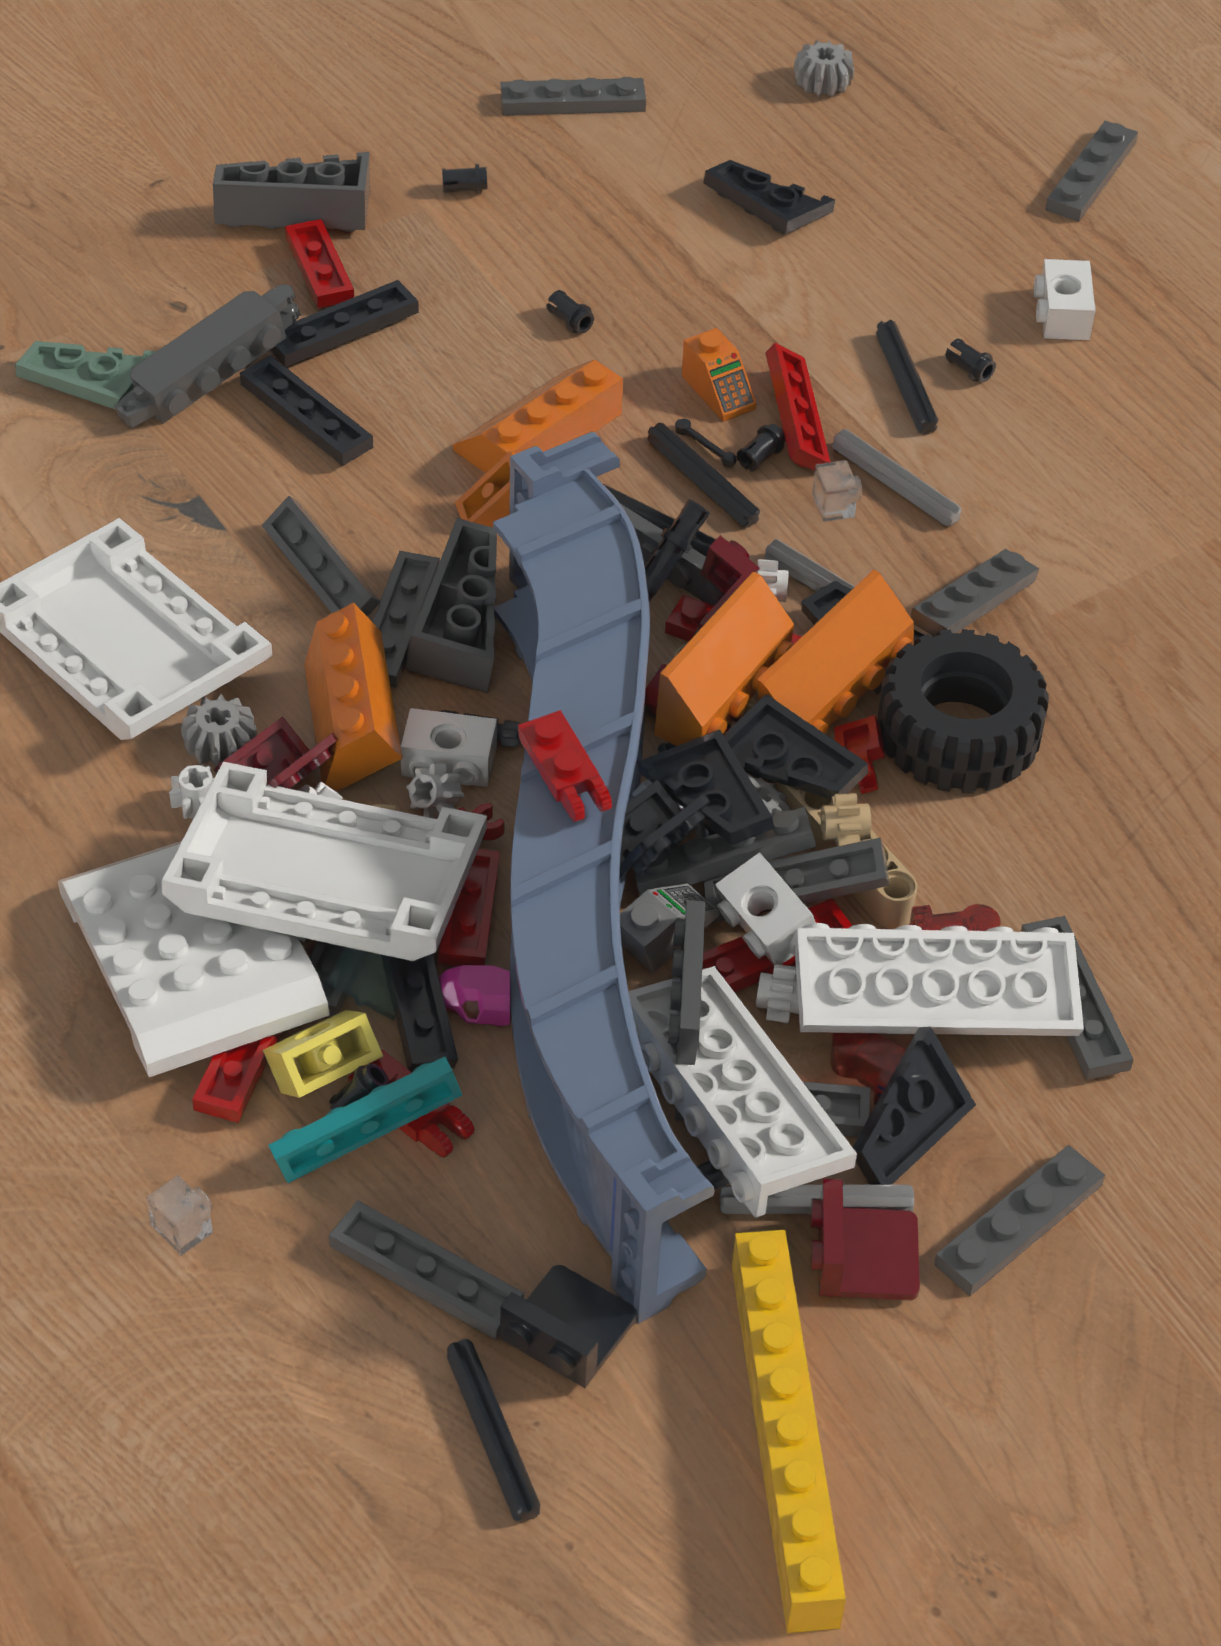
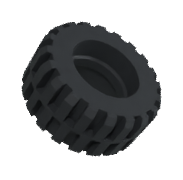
[878,629,1049,793]

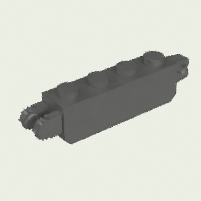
[114,284,301,428]

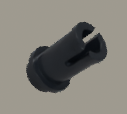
[442,164,488,194]
[546,290,594,333]
[945,338,996,382]
[736,424,786,472]
[329,1063,389,1110]

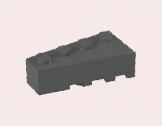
[213,152,370,232]
[405,518,497,693]

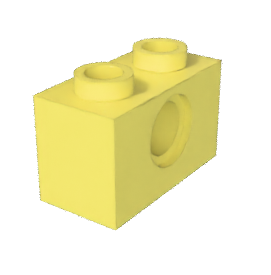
[263,1010,383,1098]

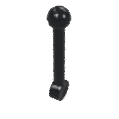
[675,418,737,468]

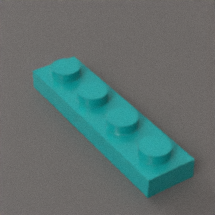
[268,1057,463,1183]

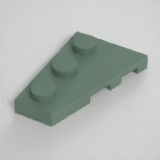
[15,341,157,410]

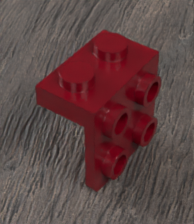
[694,535,760,636]
[213,716,338,789]
[810,1179,920,1300]

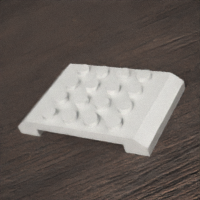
[0,518,273,740]
[162,762,487,961]
[58,841,329,1077]

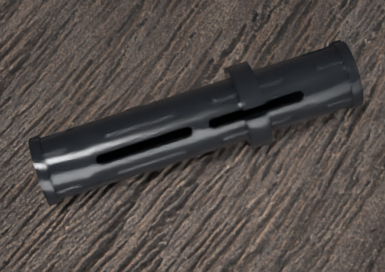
[644,499,711,603]

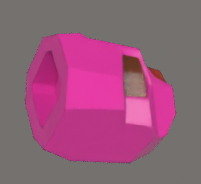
[439,965,510,1026]

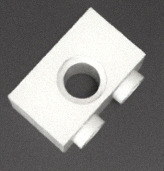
[1034,259,1095,340]
[401,708,497,787]
[715,852,816,966]

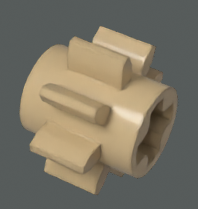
[821,793,871,847]

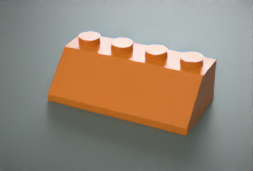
[453,359,623,473]
[757,569,914,734]
[654,571,794,746]
[304,602,403,792]

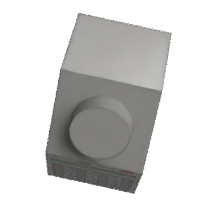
[620,883,719,974]

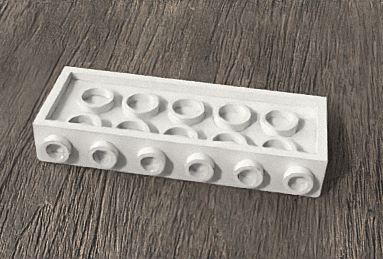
[790,923,1084,1036]
[629,966,857,1218]

